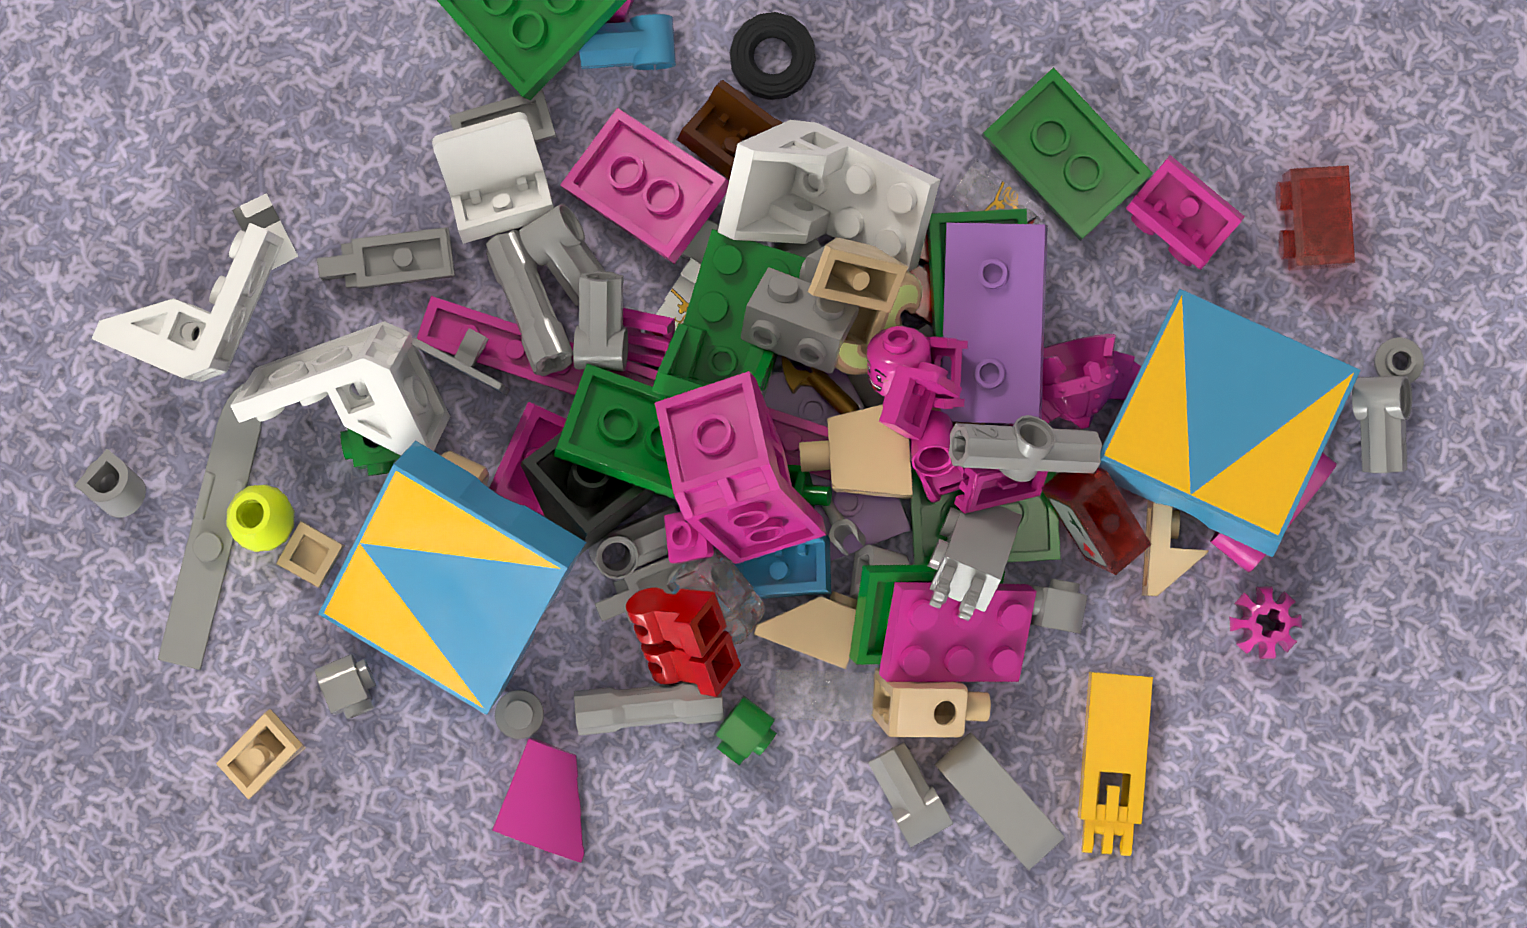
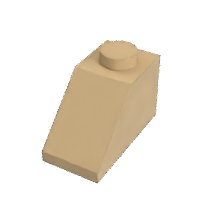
[808,237,908,313]
[754,591,857,669]

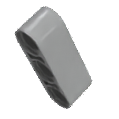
[934,732,1065,870]

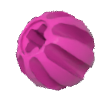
[1229,586,1302,659]

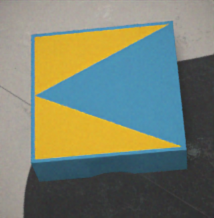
[1093,289,1361,557]
[318,440,587,715]

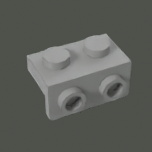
[741,267,860,373]

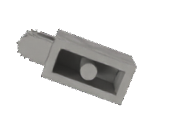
[928,506,1022,621]

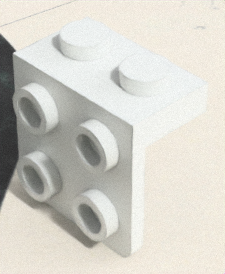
[432,112,554,244]

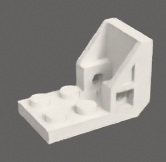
[718,120,940,272]
[92,223,284,382]
[230,321,450,455]

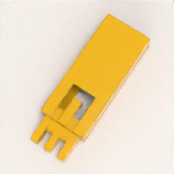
[1078,672,1153,856]

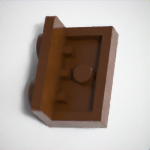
[676,80,783,180]

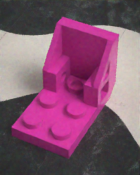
[655,371,827,564]

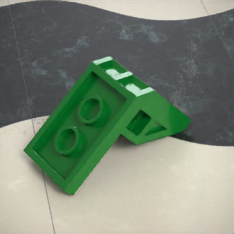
[652,229,806,398]

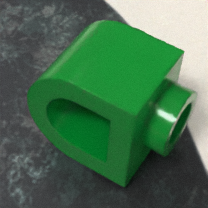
[714,696,777,766]

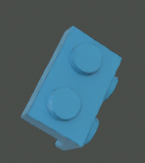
[731,534,831,601]

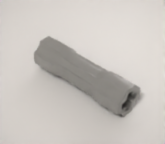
[486,230,573,376]
[574,681,724,736]

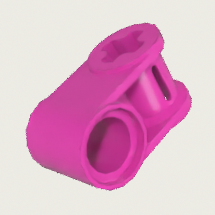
[909,410,970,503]

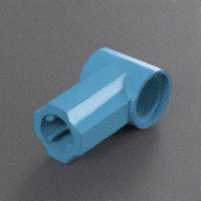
[579,14,676,70]

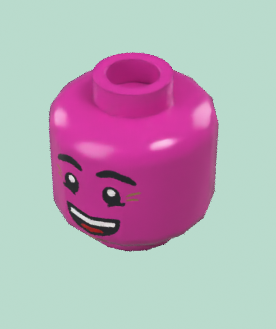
[867,326,931,397]

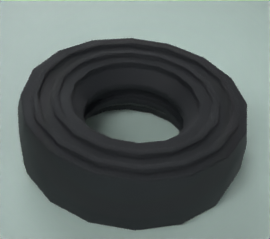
[729,12,816,100]

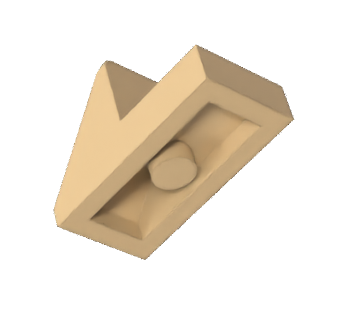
[1142,500,1209,596]
[216,709,306,800]

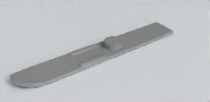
[158,384,262,670]

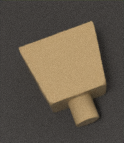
[799,404,913,499]
[871,668,991,737]

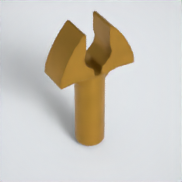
[782,356,859,415]

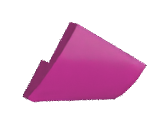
[492,737,585,863]

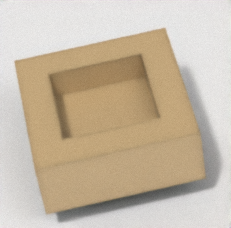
[276,521,345,588]

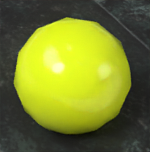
[226,484,295,552]

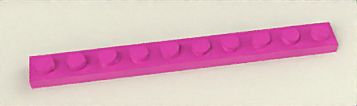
[417,296,831,481]

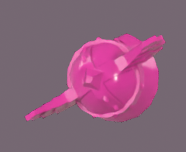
[1009,334,1141,429]

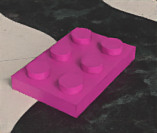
[560,108,729,264]
[879,582,1037,682]

